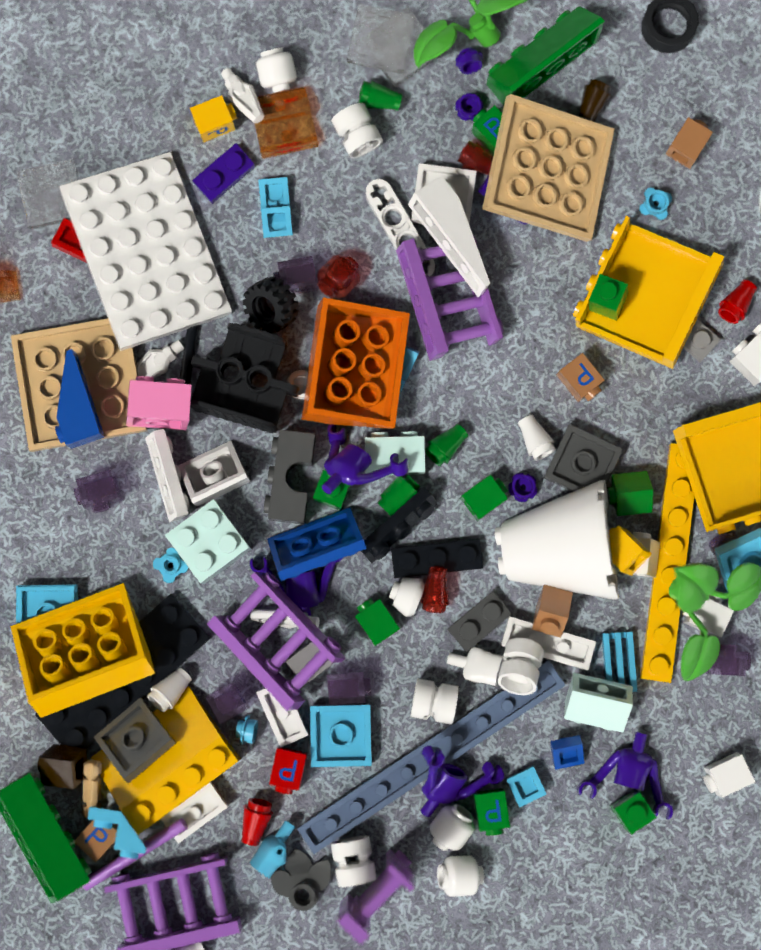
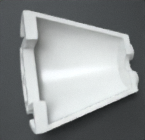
[495,480,619,600]

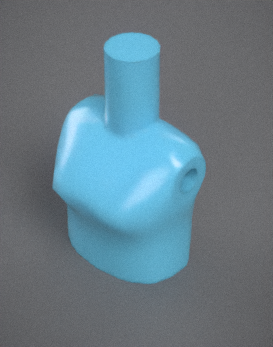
[250,820,295,879]

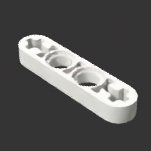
[366,179,435,277]

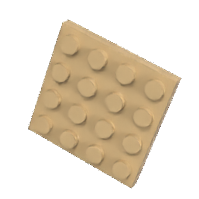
[482,94,614,242]
[11,318,148,452]

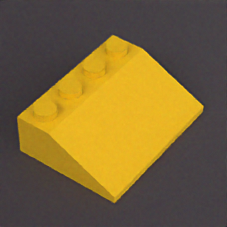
[11,583,155,718]
[91,686,241,835]

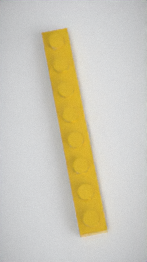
[640,443,694,683]

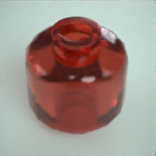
[317,255,360,298]

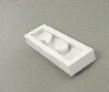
[145,429,189,522]
[501,616,596,671]

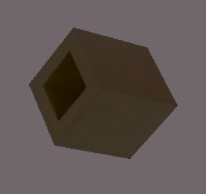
[37,744,87,789]

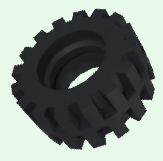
[243,277,299,334]

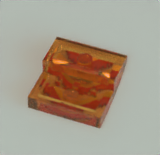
[254,87,319,159]

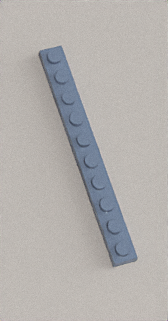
[297,660,565,855]

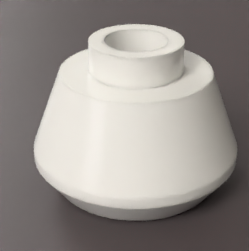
[389,578,425,617]

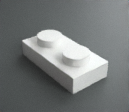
[256,688,309,748]
[161,782,228,843]

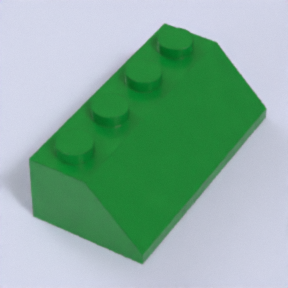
[486,6,605,106]
[0,773,91,903]

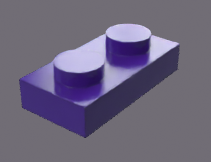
[192,143,255,204]

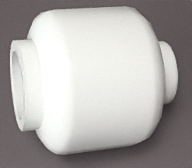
[256,48,297,93]
[430,804,475,851]
[437,855,484,897]

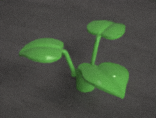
[414,0,528,68]
[669,562,761,681]

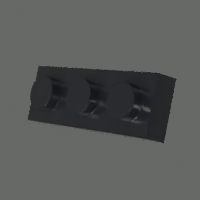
[361,487,437,563]
[391,539,483,579]

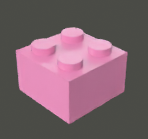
[126,376,191,430]

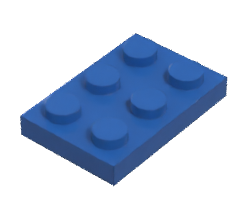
[267,508,367,581]

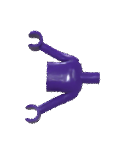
[322,424,408,494]
[250,556,343,616]
[577,732,673,820]
[420,745,504,817]

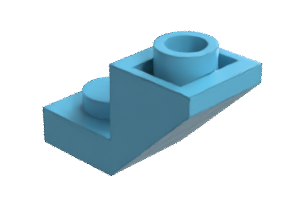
[87,807,147,859]

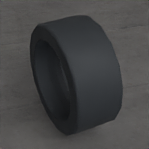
[641,0,699,53]

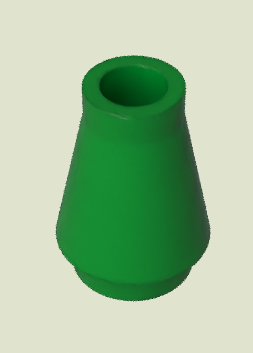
[358,80,402,111]
[425,424,468,466]

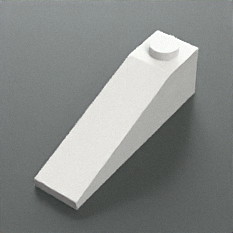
[408,175,490,297]

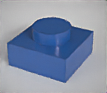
[550,735,585,770]

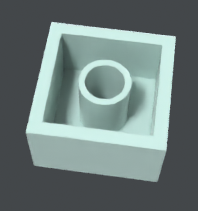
[165,499,252,585]

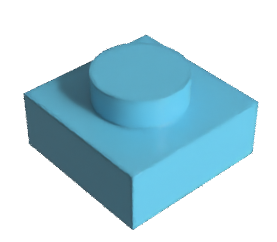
[506,766,547,807]

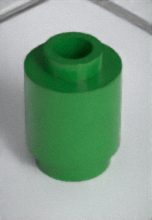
[377,475,420,516]

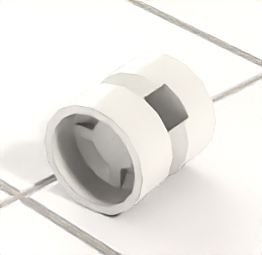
[331,103,383,158]
[497,638,544,695]
[410,678,459,725]
[330,835,377,887]

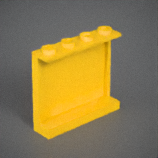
[573,216,724,369]
[673,402,761,535]

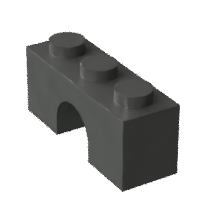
[264,430,316,525]

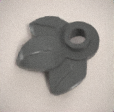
[271,849,331,911]

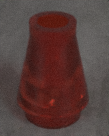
[457,140,493,175]
[420,566,450,613]

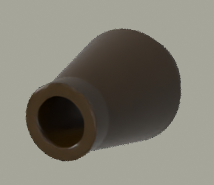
[578,79,611,122]

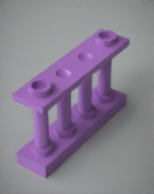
[396,235,503,361]
[207,572,346,711]
[337,849,415,945]
[104,852,242,950]

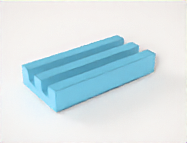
[601,632,638,692]

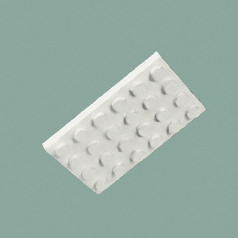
[59,152,232,351]

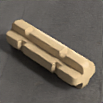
[82,759,102,818]

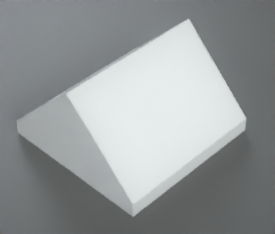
[178,441,251,507]

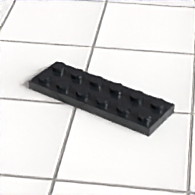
[35,594,211,750]

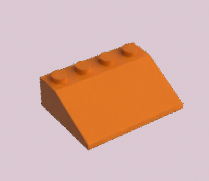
[301,297,410,429]

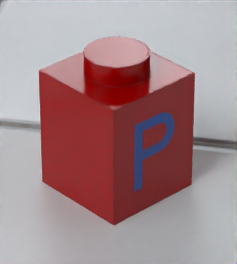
[269,746,308,795]

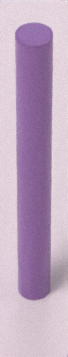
[82,818,188,891]

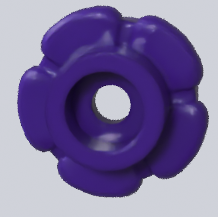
[455,48,483,74]
[455,93,484,121]
[508,473,537,502]

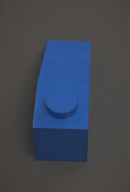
[55,349,105,449]

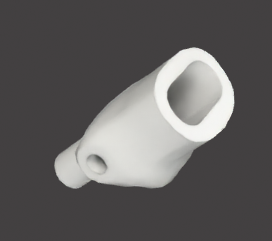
[447,647,503,687]

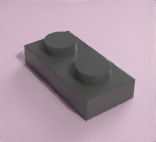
[447,591,512,652]

